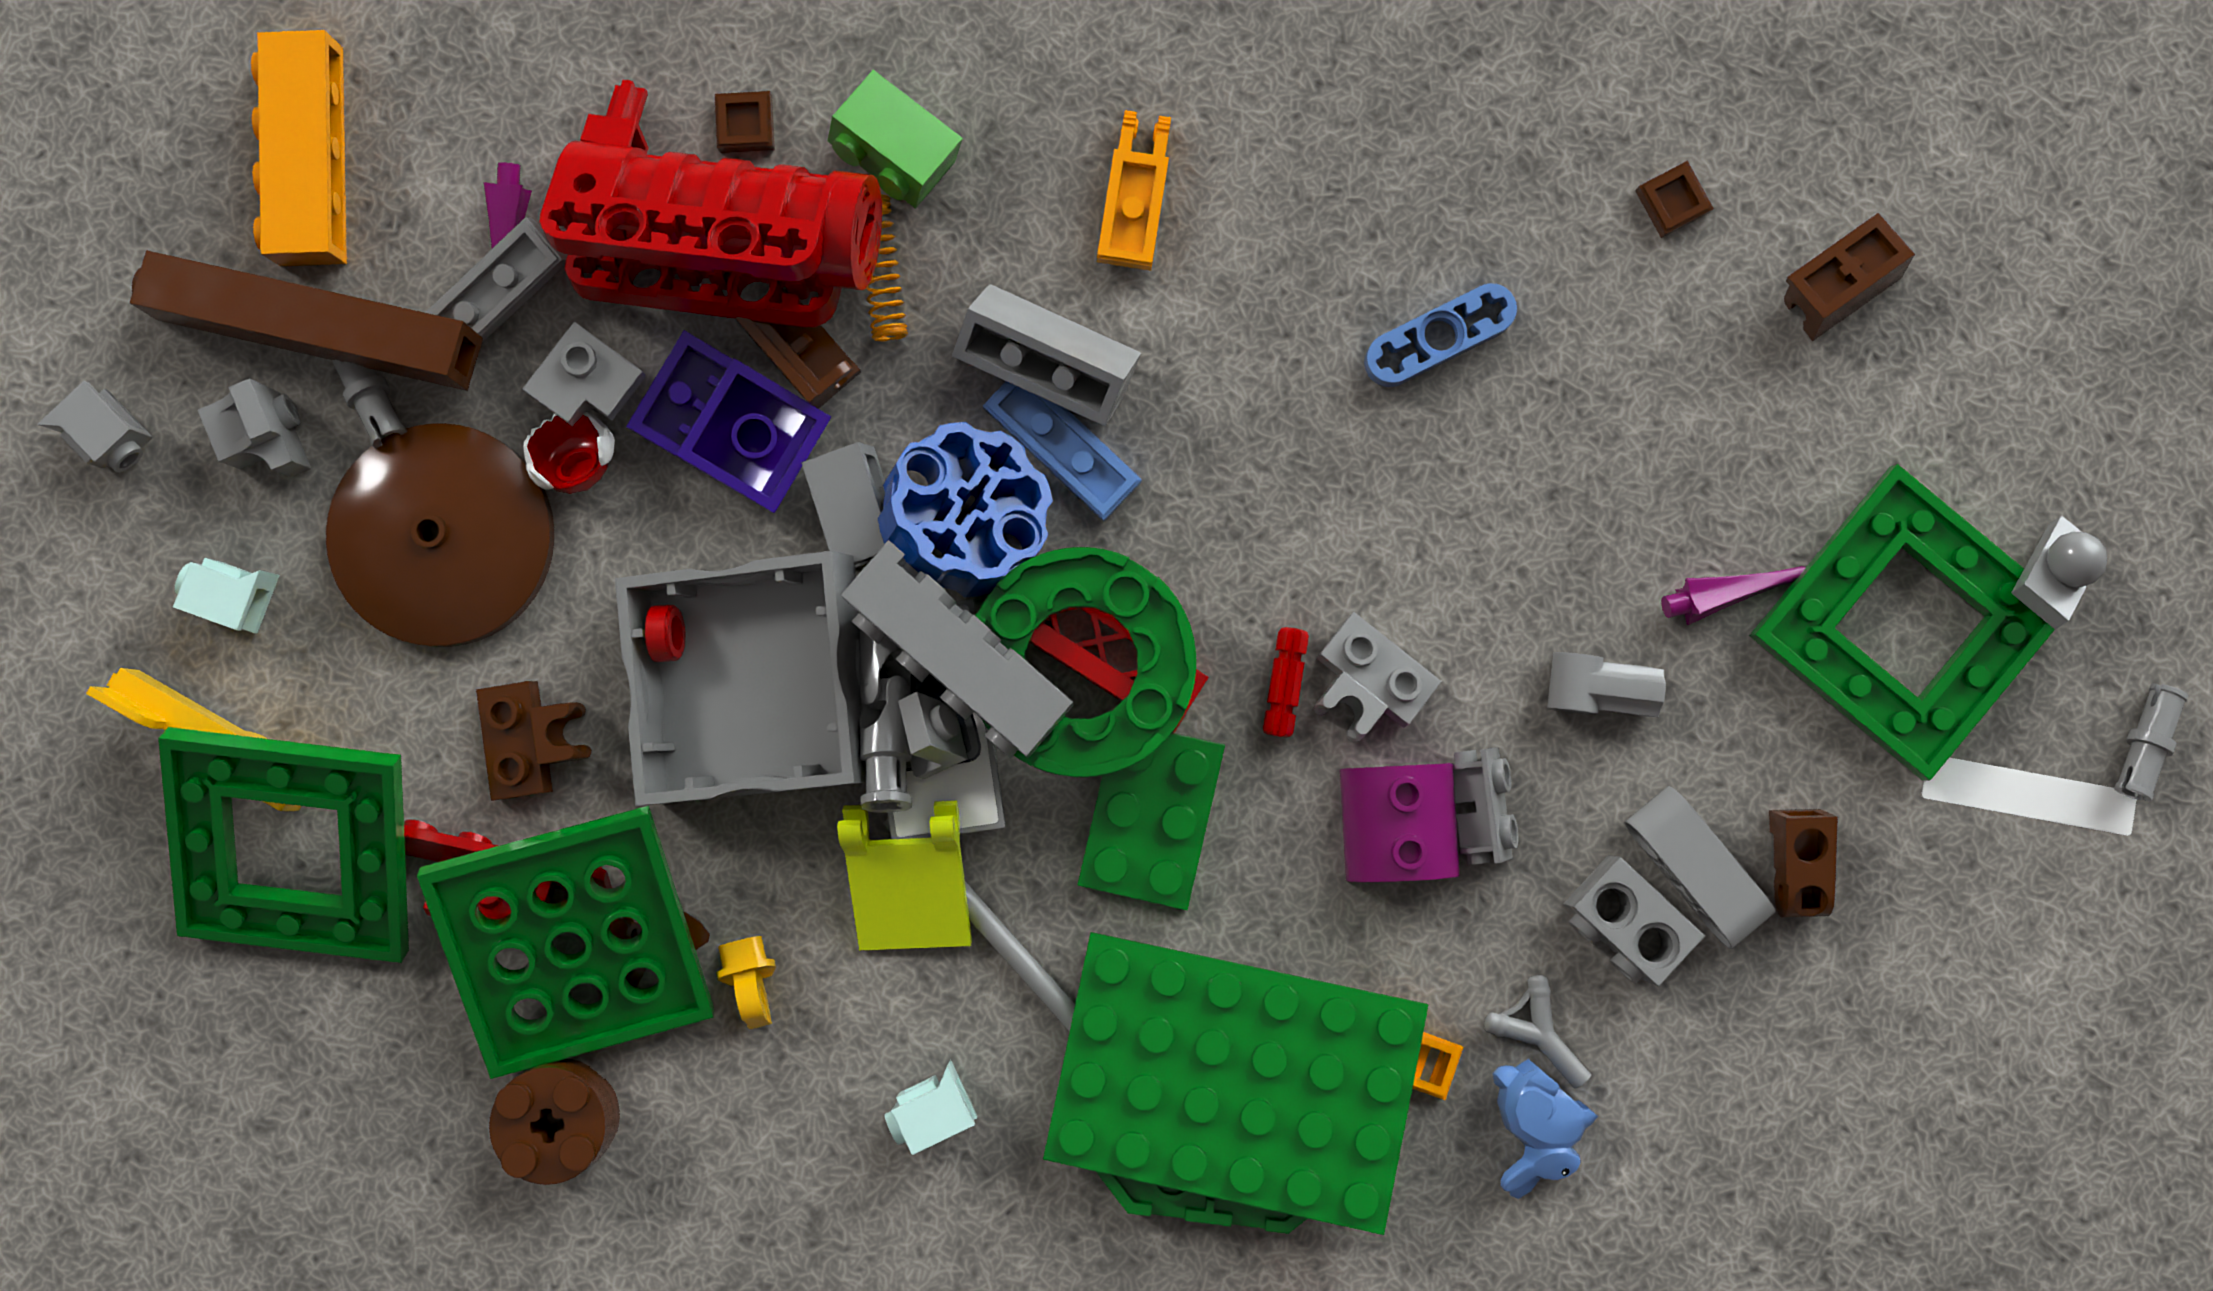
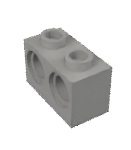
[1563,855,1705,986]

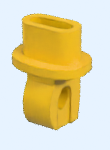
[716,936,776,1030]

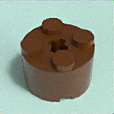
[489,1059,620,1185]

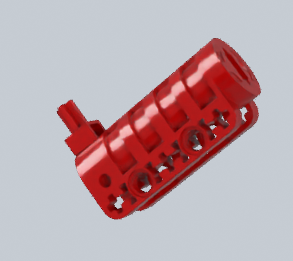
[540,80,882,327]

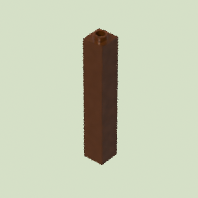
[130,250,483,391]

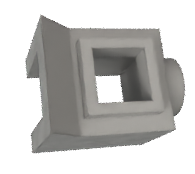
[37,381,153,472]

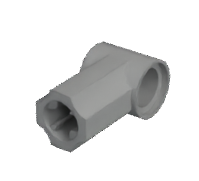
[1547,652,1666,717]

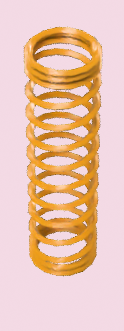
[866,194,909,341]

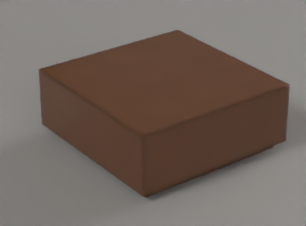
[715,91,775,153]
[1635,161,1714,238]

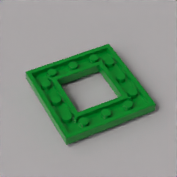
[1749,464,2055,781]
[158,727,409,963]

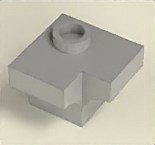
[522,322,646,427]
[198,378,311,477]

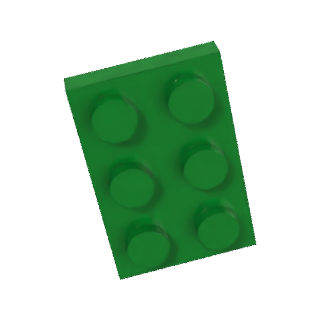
[1078,733,1225,911]

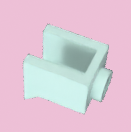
[173,558,280,634]
[885,1059,978,1155]

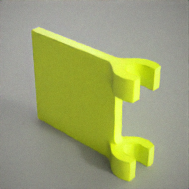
[837,800,972,951]

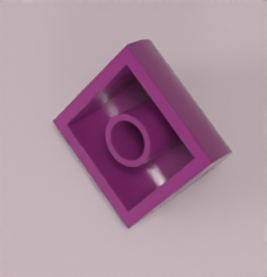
[1340,763,1460,882]

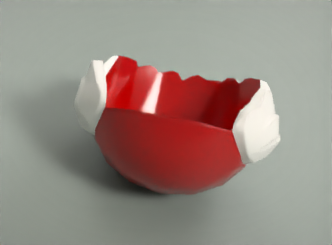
[523,412,615,494]

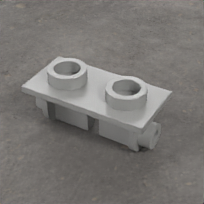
[1453,747,1519,865]

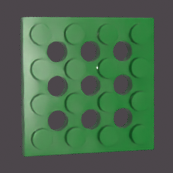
[417,805,714,1079]

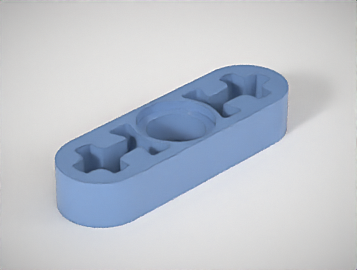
[1364,283,1517,387]

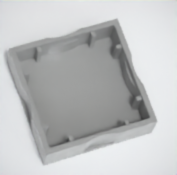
[615,550,866,806]

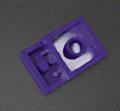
[626,330,831,513]

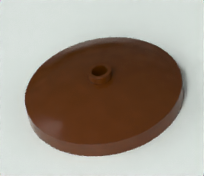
[326,423,554,647]

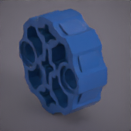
[878,422,1053,598]

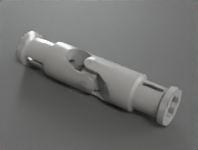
[859,630,912,813]

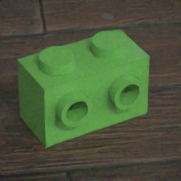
[827,70,963,209]

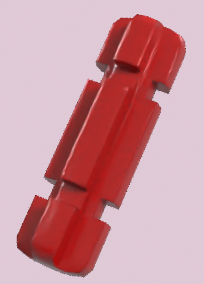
[1263,627,1309,738]

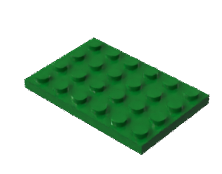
[1043,932,1429,1235]

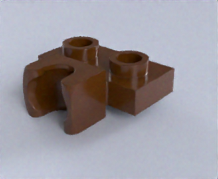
[476,681,592,801]

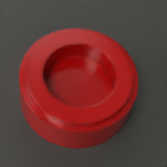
[645,605,686,662]

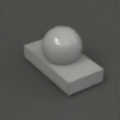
[2011,515,2107,630]

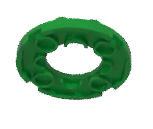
[976,547,1196,778]

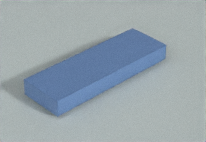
[983,381,1142,522]

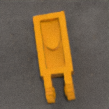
[1097,110,1171,271]

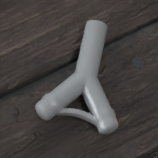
[1484,975,1591,1089]

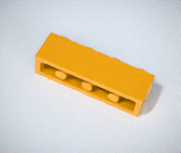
[251,30,347,266]

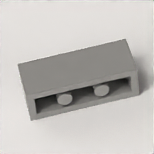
[952,284,1141,426]

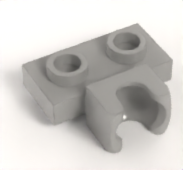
[1314,612,1442,742]

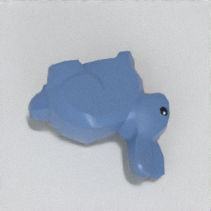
[1493,1059,1598,1199]

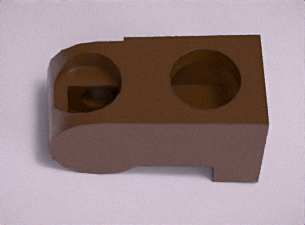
[1769,809,1838,917]

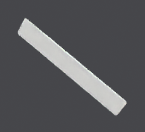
[1922,758,2137,836]

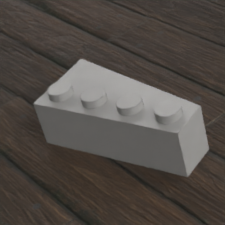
[841,540,1073,759]

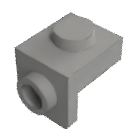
[898,692,968,779]

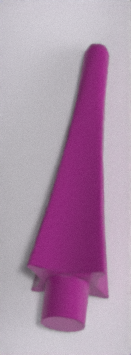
[483,162,532,249]
[1661,566,1806,625]

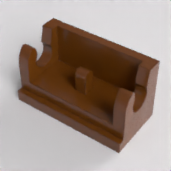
[1784,213,1915,341]
[735,288,861,409]

